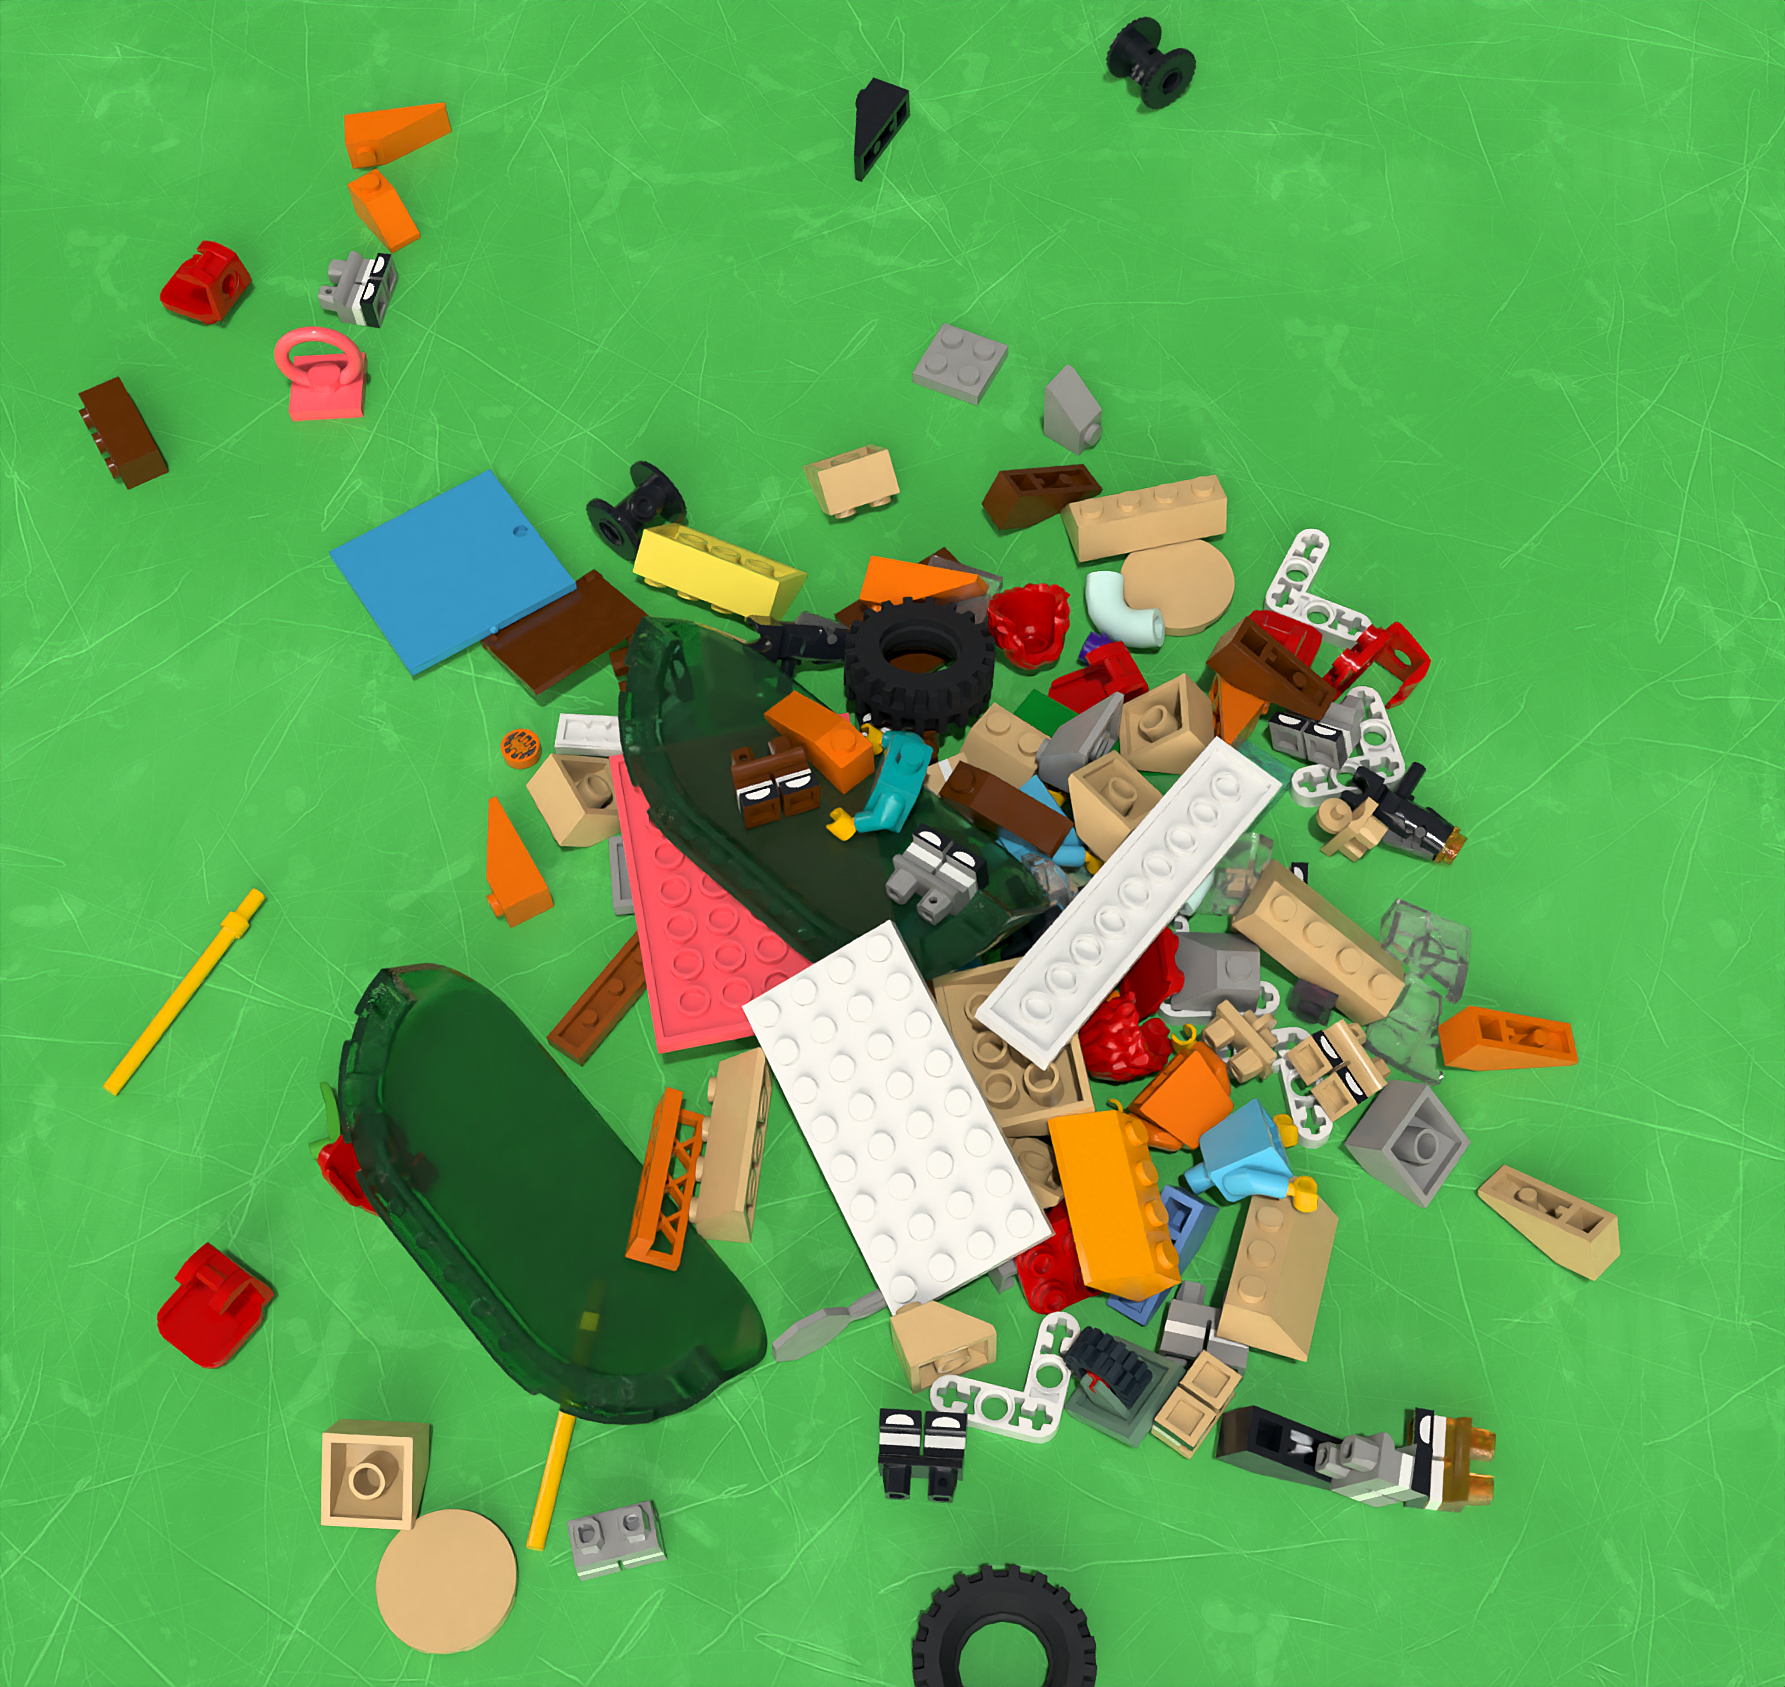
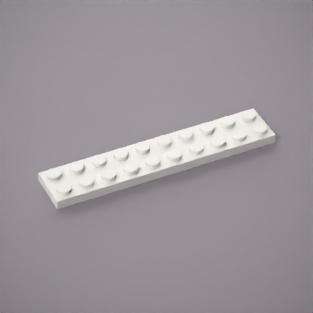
[974,736,1283,1071]

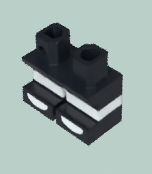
[878,1408,968,1503]

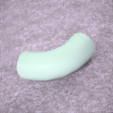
[1085,571,1165,648]

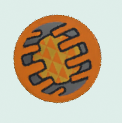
[501,729,542,769]

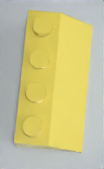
[633,523,808,622]

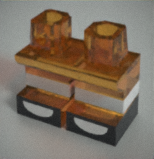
[1404,1407,1496,1513]

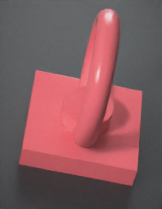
[274,326,368,421]

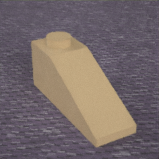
[1478,1164,1621,1281]

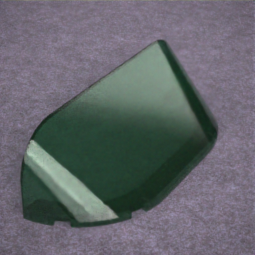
[618,616,1051,981]
[338,963,767,1425]

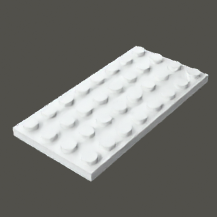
[742,920,1056,1316]

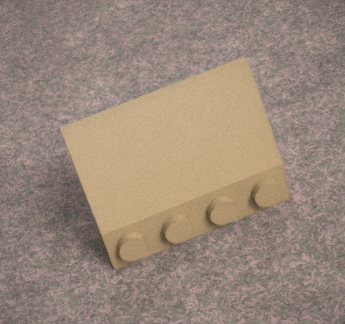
[932,956,1096,1137]

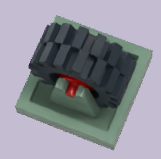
[1063,1326,1187,1449]

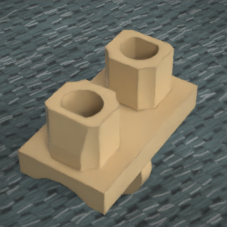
[1316,797,1388,863]
[1201,999,1279,1083]

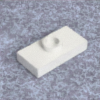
[554,713,636,757]

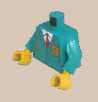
[826,723,933,841]

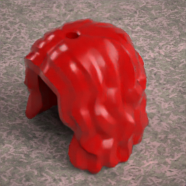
[986,583,1071,670]
[1078,990,1173,1081]

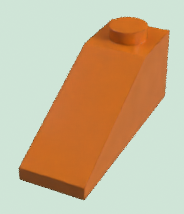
[344,102,452,169]
[859,555,989,612]
[1208,672,1271,750]
[764,690,875,795]
[485,796,554,928]
[1438,1005,1579,1071]

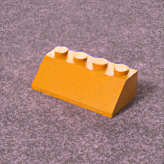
[1047,1110,1182,1302]

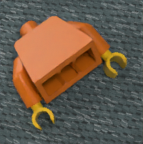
[1107,1023,1234,1152]

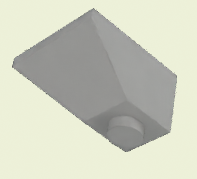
[1036,692,1124,793]
[1171,931,1261,1013]

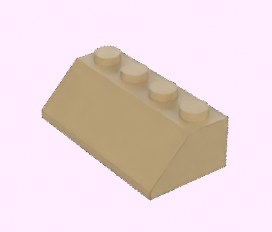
[1060,474,1227,562]
[1231,859,1405,1027]
[689,1047,773,1243]
[1216,1176,1339,1362]

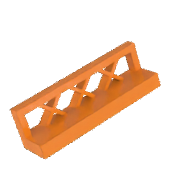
[625,1087,705,1271]

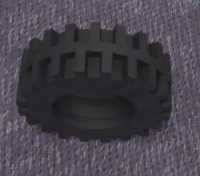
[844,597,996,735]
[912,1565,1097,1687]

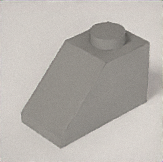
[1044,364,1103,456]

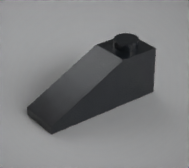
[854,77,910,182]
[1215,1405,1344,1491]

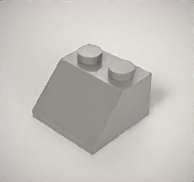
[1344,1079,1471,1208]

